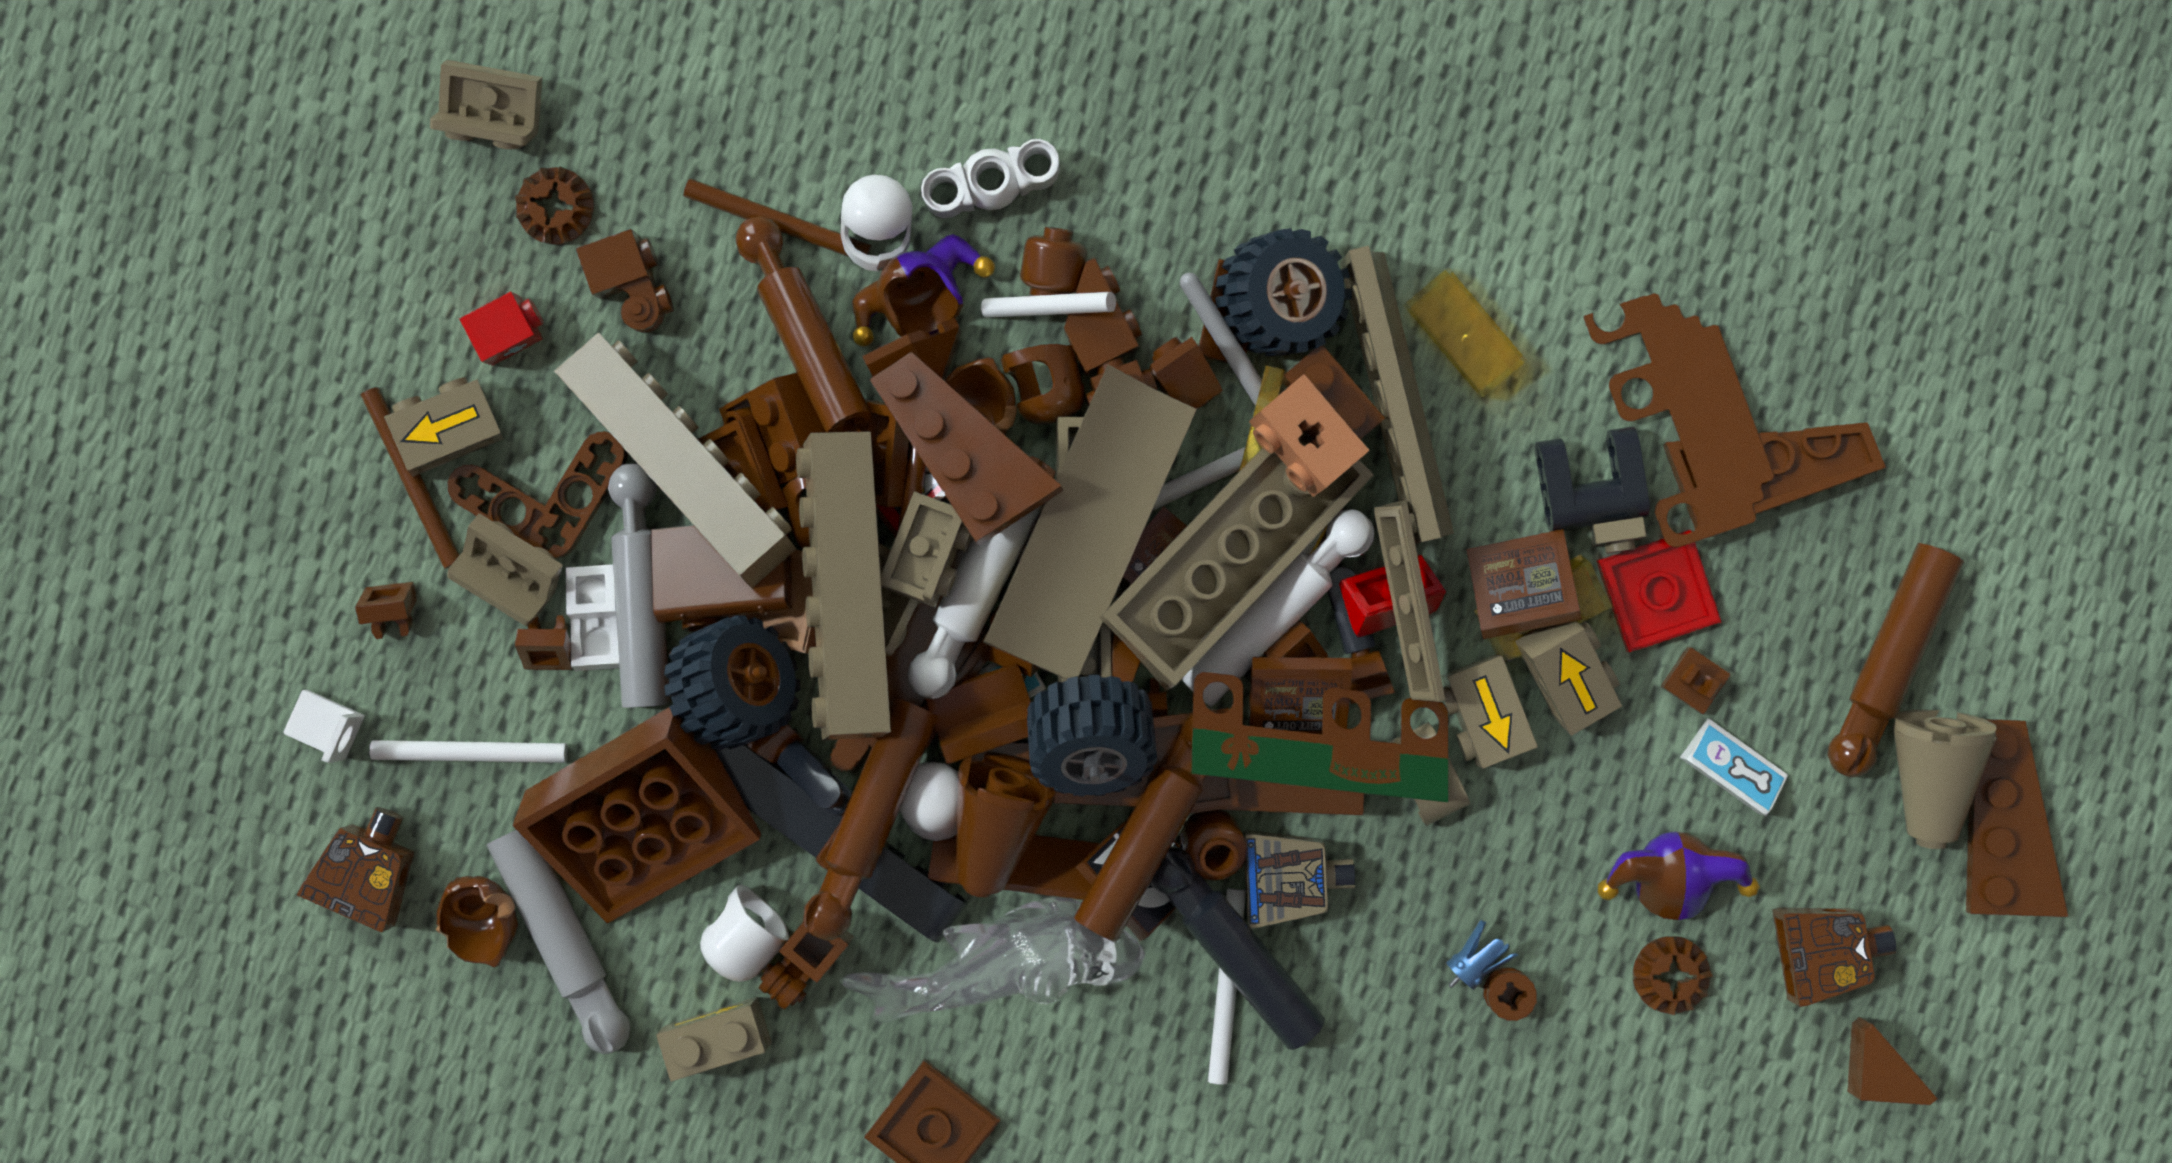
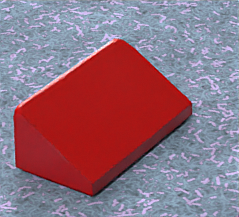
[1339,555,1446,637]

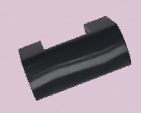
[1535,426,1650,532]

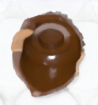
[944,357,1017,436]
[436,876,518,968]

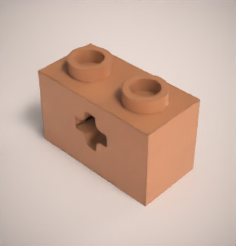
[1249,374,1369,497]

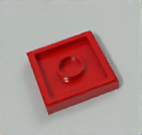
[1596,530,1721,653]

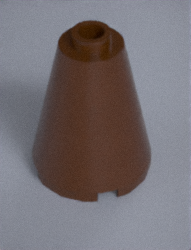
[956,753,1057,898]

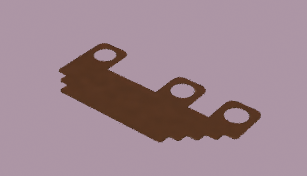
[1583,293,1774,547]

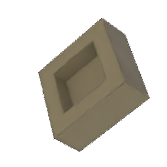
[1590,517,1646,554]

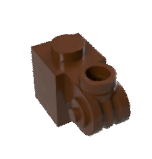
[576,229,674,333]
[758,921,854,1010]

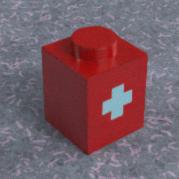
[459,291,544,366]

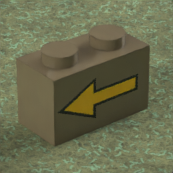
[384,377,503,477]
[1515,621,1622,736]
[1441,654,1538,768]
[656,997,772,1082]

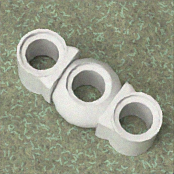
[921,139,1060,218]

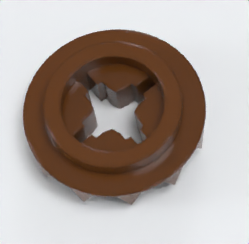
[515,166,594,245]
[1633,936,1713,1015]

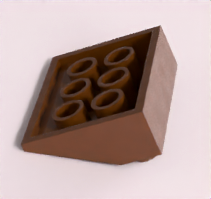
[512,707,761,923]

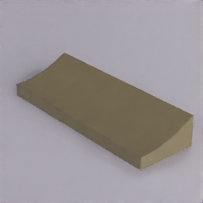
[1340,246,1454,543]
[983,364,1197,680]
[1099,432,1374,691]

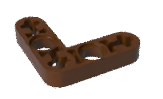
[447,431,628,558]

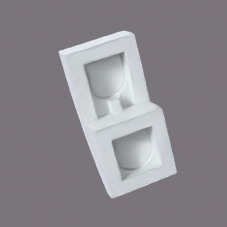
[566,564,619,671]

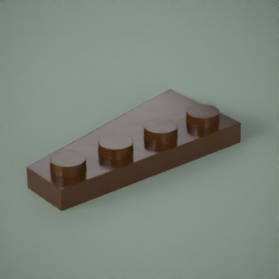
[869,352,1064,546]
[1663,422,1886,529]
[1966,719,2068,917]

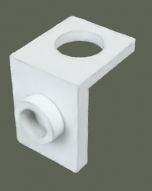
[284,690,365,763]

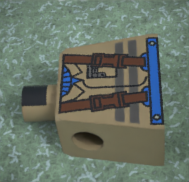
[1243,830,1355,928]

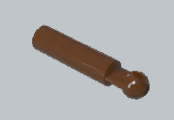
[736,216,873,433]
[1827,543,1965,778]
[803,697,939,941]
[1073,709,1218,943]

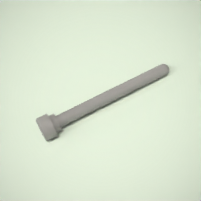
[1180,273,1274,412]

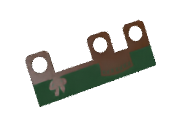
[1191,672,1448,803]

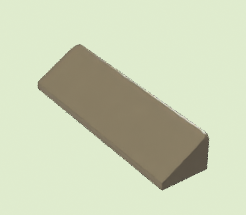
[1374,501,1445,702]

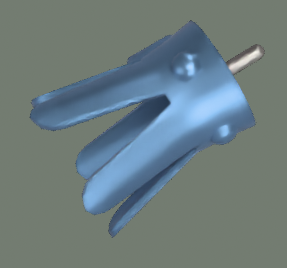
[1446,920,1518,990]

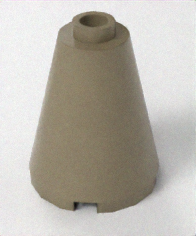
[1893,709,1997,849]

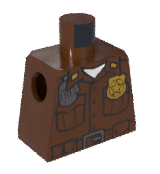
[297,807,414,933]
[1772,908,1896,1007]

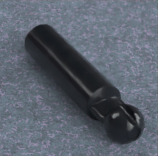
[1151,846,1325,1050]

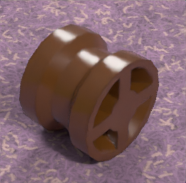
[1483,967,1537,1021]

